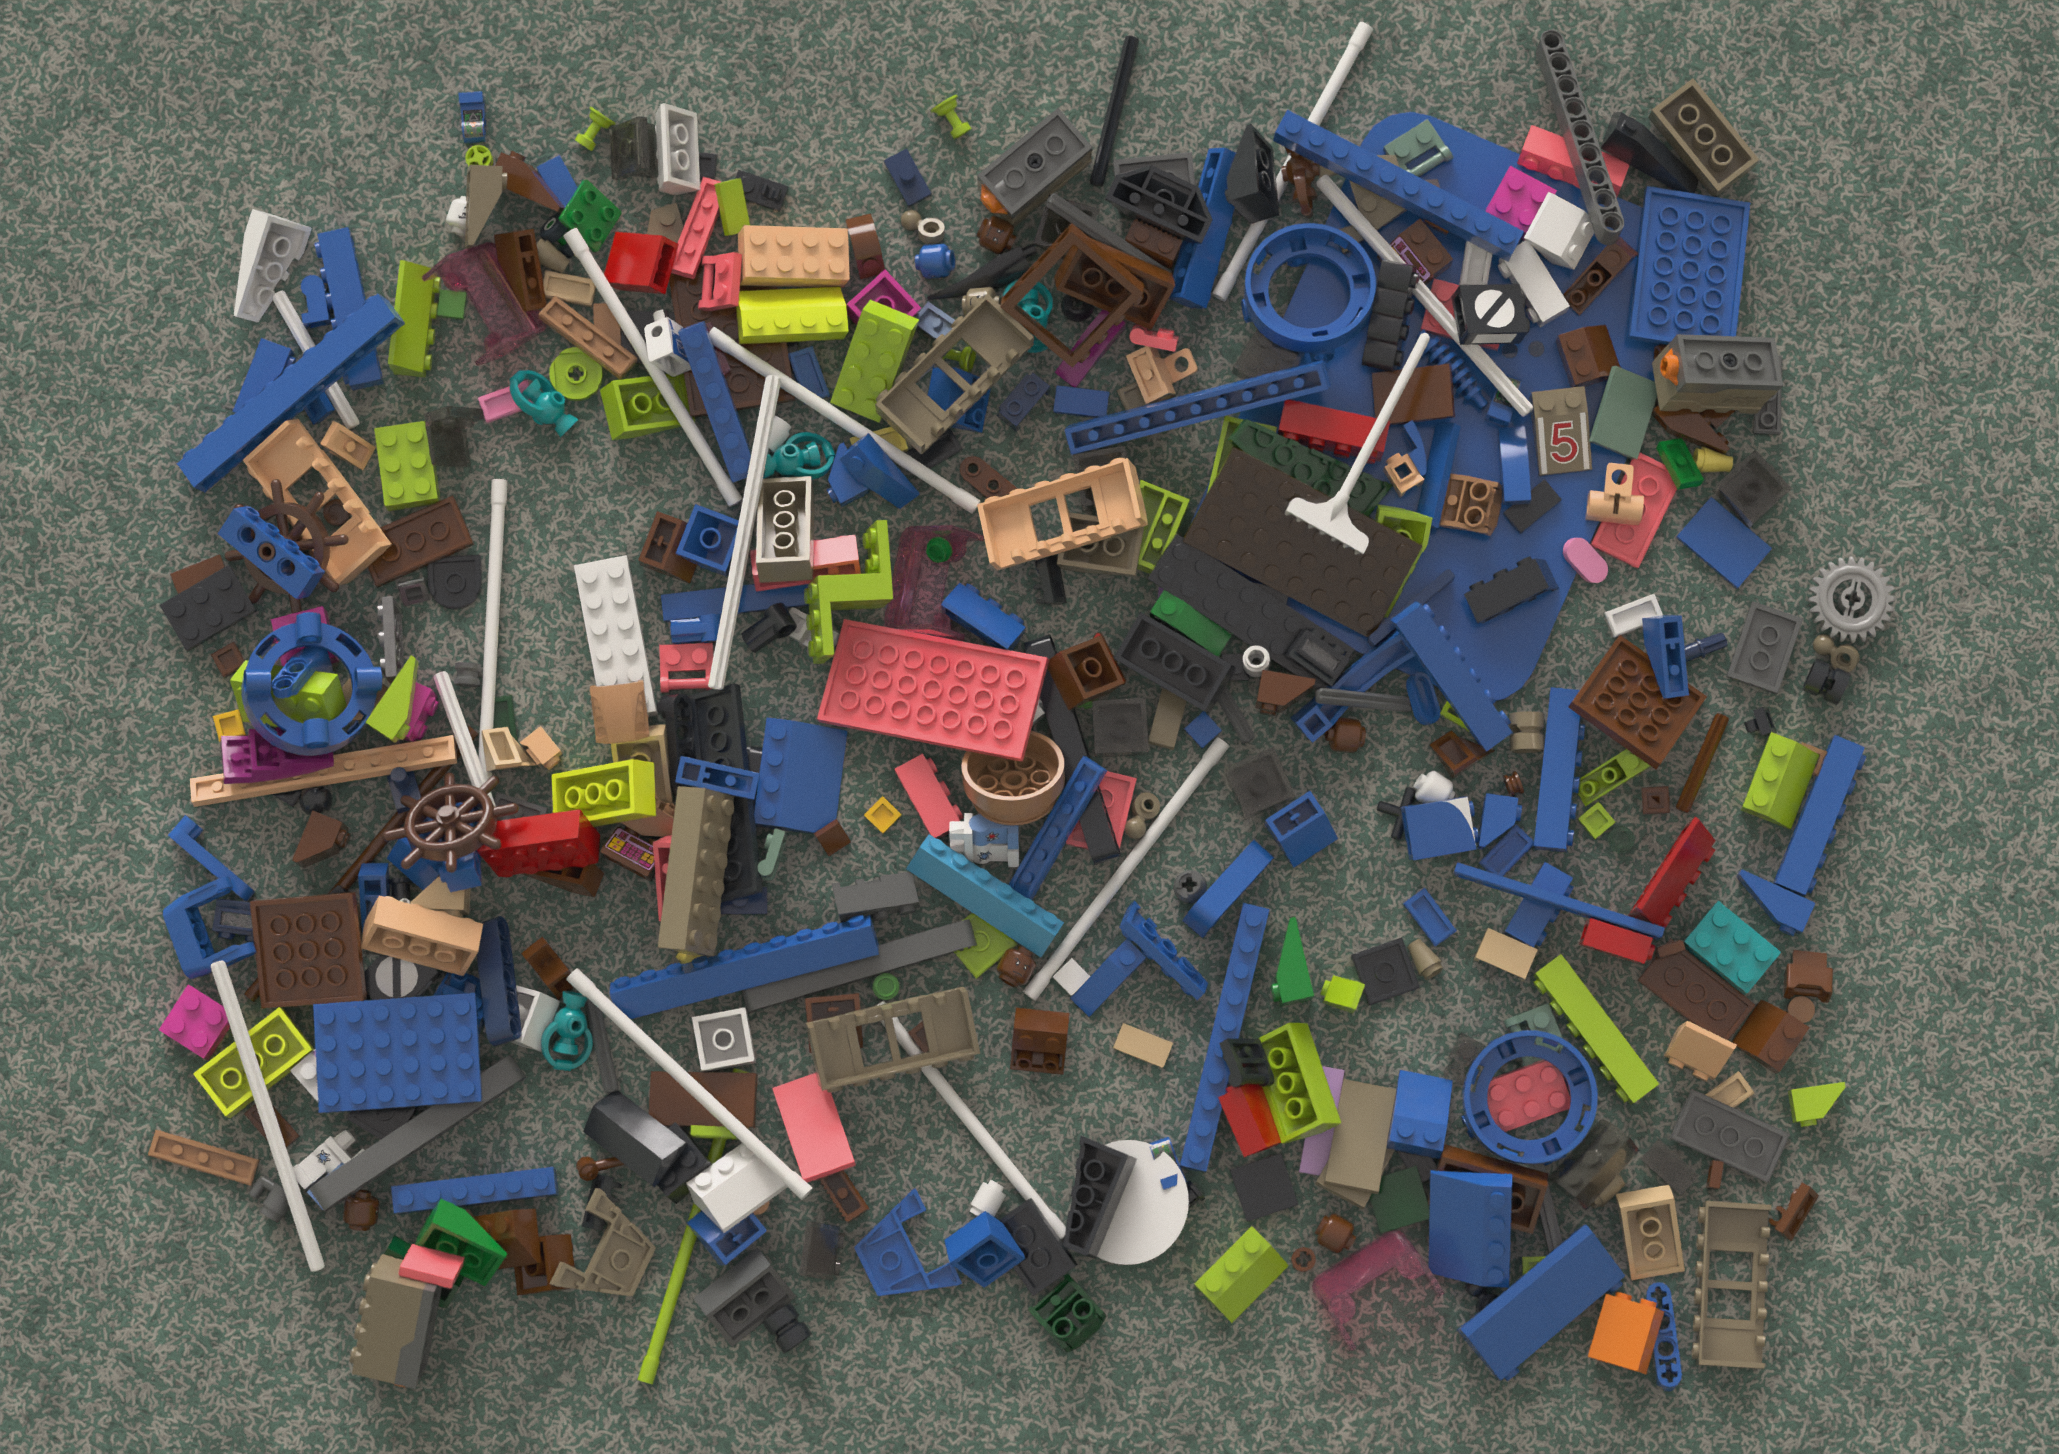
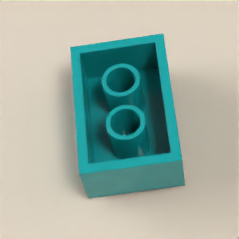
[1683,901,1781,995]

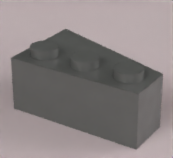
[832,872,920,923]

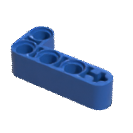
[1182,840,1274,939]

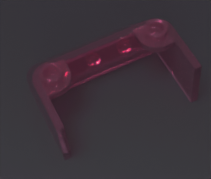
[422,242,547,366]
[884,525,984,640]
[1312,1230,1445,1352]

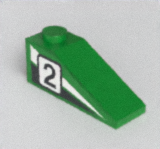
[1150,590,1232,657]

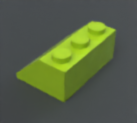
[1741,732,1819,830]
[1194,1226,1289,1323]

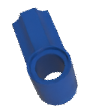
[670,614,721,644]

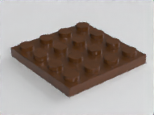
[1568,635,1707,769]
[250,892,367,1009]

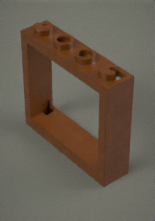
[1000,223,1144,368]

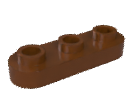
[960,456,1018,499]

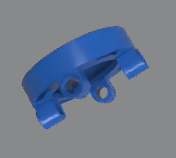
[1241,223,1376,363]
[241,612,382,756]
[1461,1030,1598,1166]

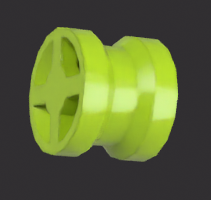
[465,145,493,167]

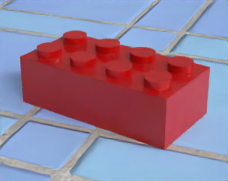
[1278,399,1390,464]
[477,809,600,878]

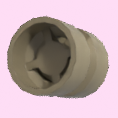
[1509,711,1544,753]

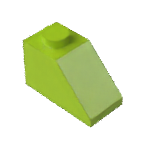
[1320,975,1365,1014]
[1788,1082,1845,1127]

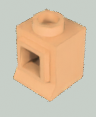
[1383,453,1424,497]
[520,726,563,770]

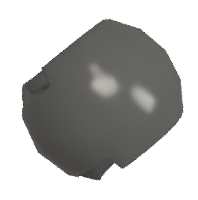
[1173,870,1207,904]

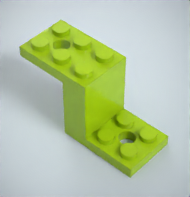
[804,520,893,664]

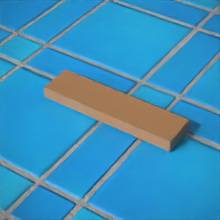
[538,296,637,380]
[148,1130,260,1186]

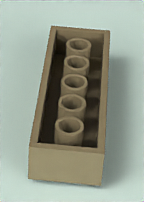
[658,787,734,957]

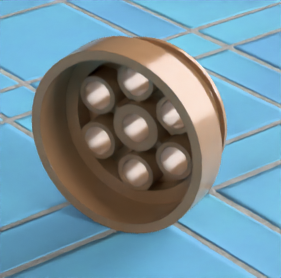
[962,731,1065,825]

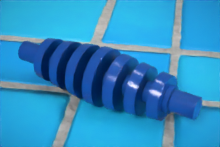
[1417,329,1489,409]

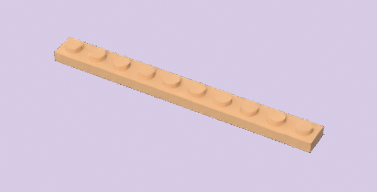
[190,735,457,807]

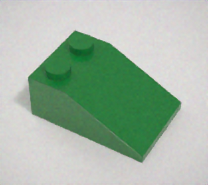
[1270,917,1314,1007]
[415,1199,507,1286]

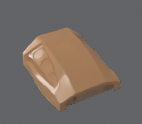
[1439,474,1502,536]
[590,680,650,744]

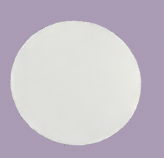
[1097,1140,1189,1265]

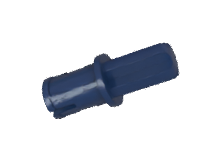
[1685,632,1728,662]

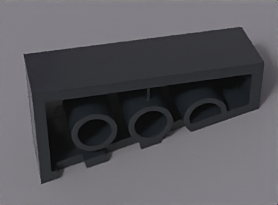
[1063,1135,1137,1259]

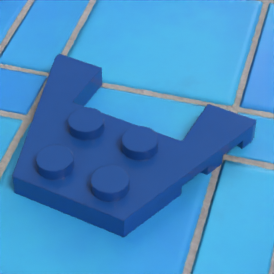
[854,1188,962,1297]

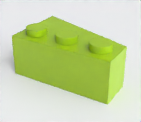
[1137,480,1190,574]

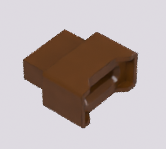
[1783,950,1833,1003]

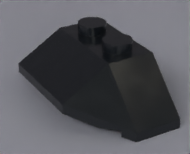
[1105,165,1213,244]

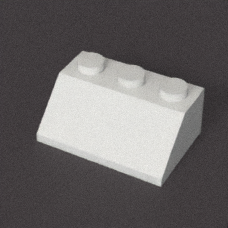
[655,103,700,195]
[686,1143,787,1233]

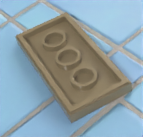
[1324,1079,1396,1194]

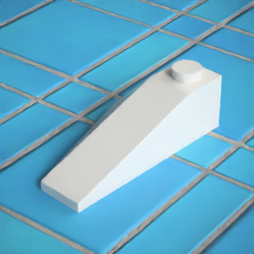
[234,209,312,322]

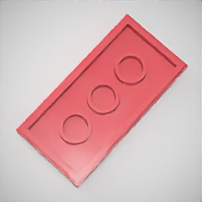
[1591,452,1677,569]
[772,1073,856,1183]

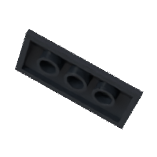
[583,1090,688,1188]

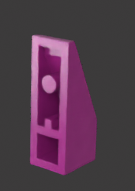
[1055,309,1126,388]

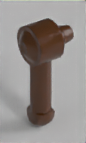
[576,1157,626,1181]

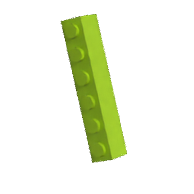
[1533,954,1659,1105]

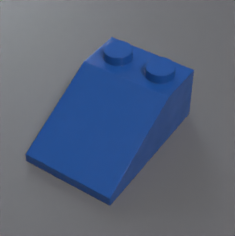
[1386,1070,1453,1159]

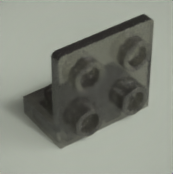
[424,406,484,468]

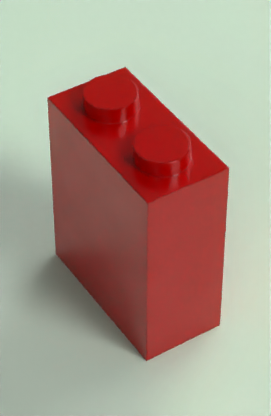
[604,232,679,294]
[1579,918,1655,964]
[1218,1084,1281,1157]

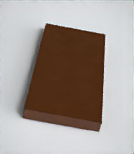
[368,495,475,588]
[1637,938,1756,1040]
[649,1071,758,1128]

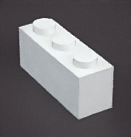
[1498,241,1570,327]

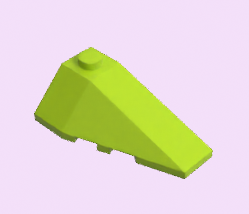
[1375,504,1432,618]

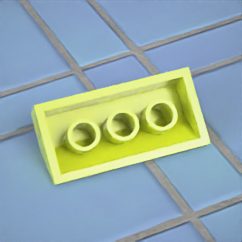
[736,287,848,344]

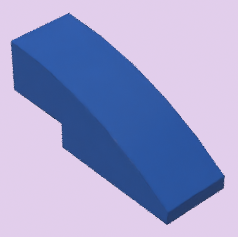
[1498,427,1531,505]

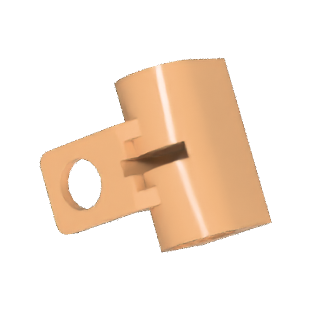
[1126,346,1198,404]
[1585,463,1644,525]

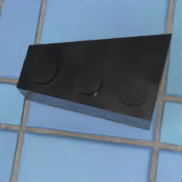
[1464,556,1559,623]

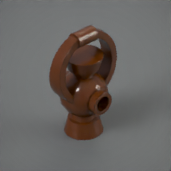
[1281,147,1321,219]

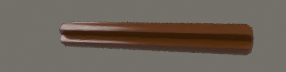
[1676,713,1729,813]

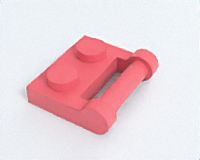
[698,252,742,311]
[1130,324,1179,352]
[659,643,714,693]

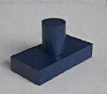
[883,148,932,208]
[386,767,422,814]
[720,887,767,915]

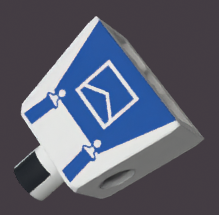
[644,309,691,377]

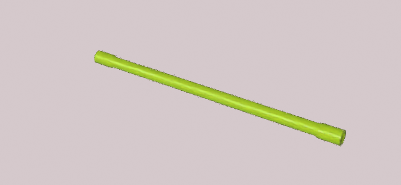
[637,1068,749,1385]

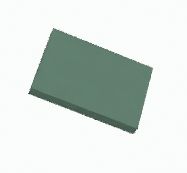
[1589,366,1657,459]

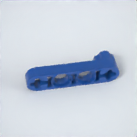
[168,815,255,902]
[1646,1282,1682,1392]

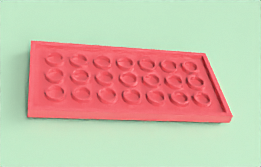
[817,619,1049,762]

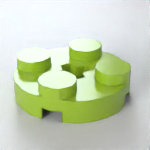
[549,347,603,401]

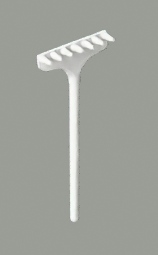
[1285,333,1430,555]

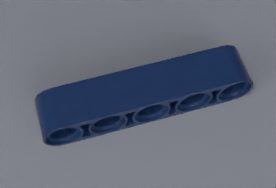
[477,916,522,1046]

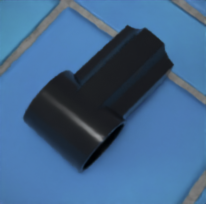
[741,603,797,653]

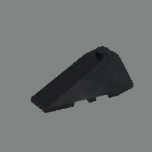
[1601,112,1699,194]

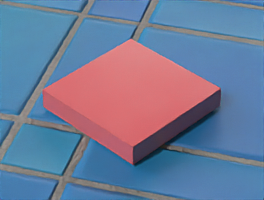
[398,1244,465,1288]

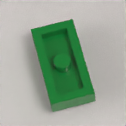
[1656,438,1704,490]

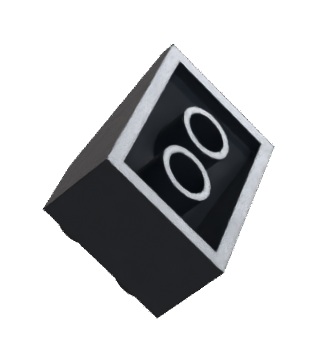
[1225,124,1279,224]

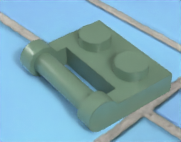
[1383,119,1454,177]
[758,829,788,881]
[1504,1003,1563,1067]

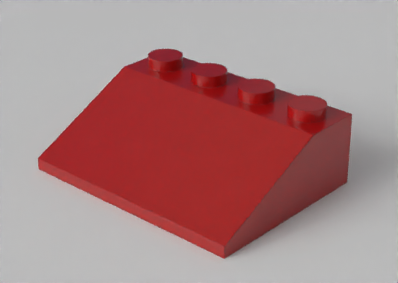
[1628,817,1716,928]

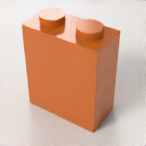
[1588,1291,1664,1374]

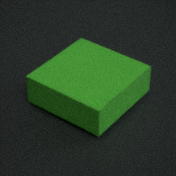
[437,289,467,320]

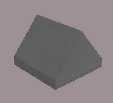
[398,578,430,606]

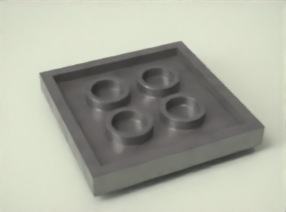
[378,596,404,684]

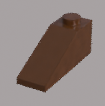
[495,151,565,213]
[494,229,547,312]
[522,864,604,898]

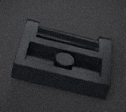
[1219,1038,1274,1087]

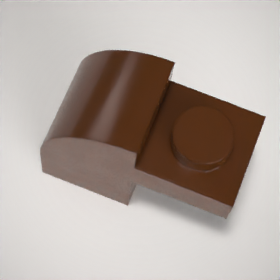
[845,213,885,279]
[521,937,574,1000]

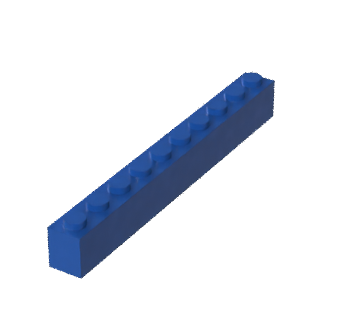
[1273,110,1524,262]
[177,293,405,493]
[1064,359,1331,455]
[1180,903,1269,1173]
[610,915,879,1019]

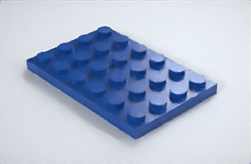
[1628,186,1750,345]
[313,993,483,1113]

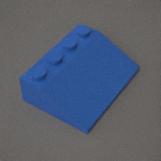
[754,718,848,834]
[1428,1171,1513,1288]

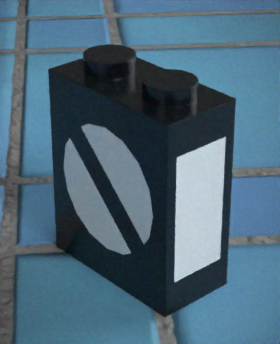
[1451,284,1530,345]
[364,954,441,1000]

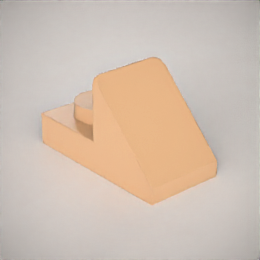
[320,421,376,470]

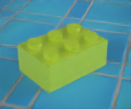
[374,421,441,511]

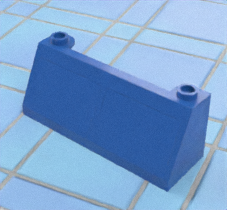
[1457,1224,1625,1381]

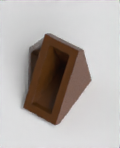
[1430,730,1495,779]

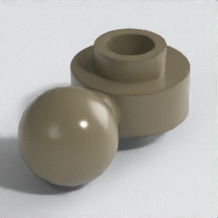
[901,210,945,244]
[1813,634,1859,672]
[1125,792,1160,839]

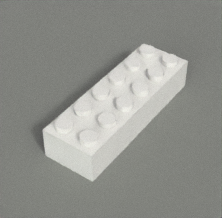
[574,555,658,717]

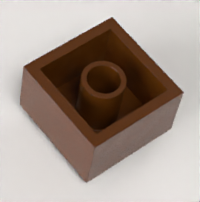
[1047,635,1124,710]

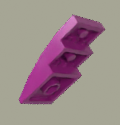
[220,727,334,784]

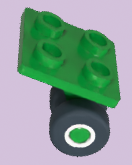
[540,179,622,258]

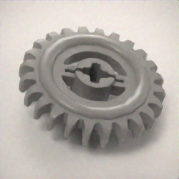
[1807,556,1896,644]

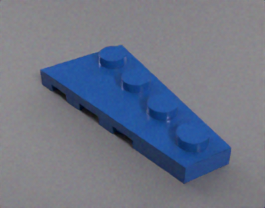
[1119,900,1208,1000]

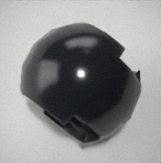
[1061,294,1094,322]
[299,785,333,815]

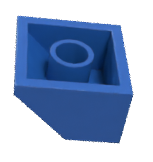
[676,504,739,577]
[944,1211,1025,1288]

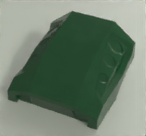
[1027,1273,1107,1353]

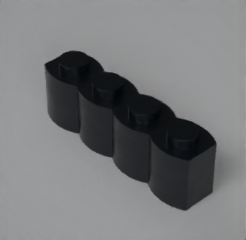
[1362,260,1420,372]

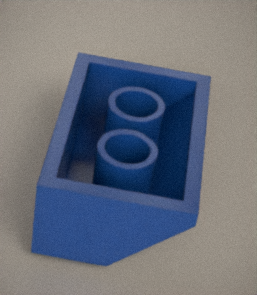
[941,583,1026,651]

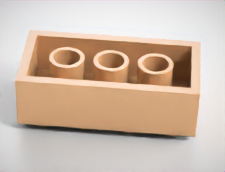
[738,225,850,288]
[361,896,483,976]

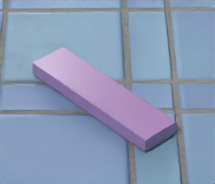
[1299,1066,1345,1176]

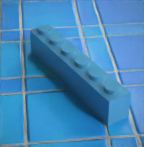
[906,834,1064,957]

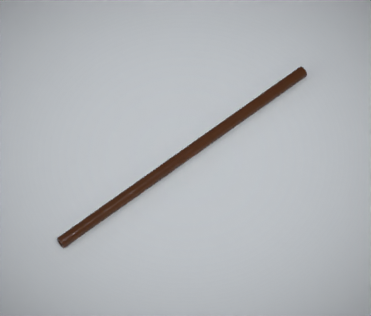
[244,726,479,1002]

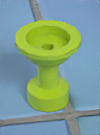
[930,94,972,140]
[574,106,616,151]
[942,346,977,373]

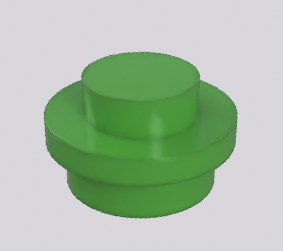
[873,973,900,1000]

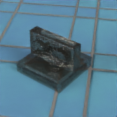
[609,116,658,180]

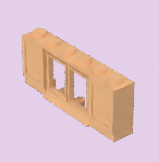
[243,419,392,585]
[977,458,1148,571]

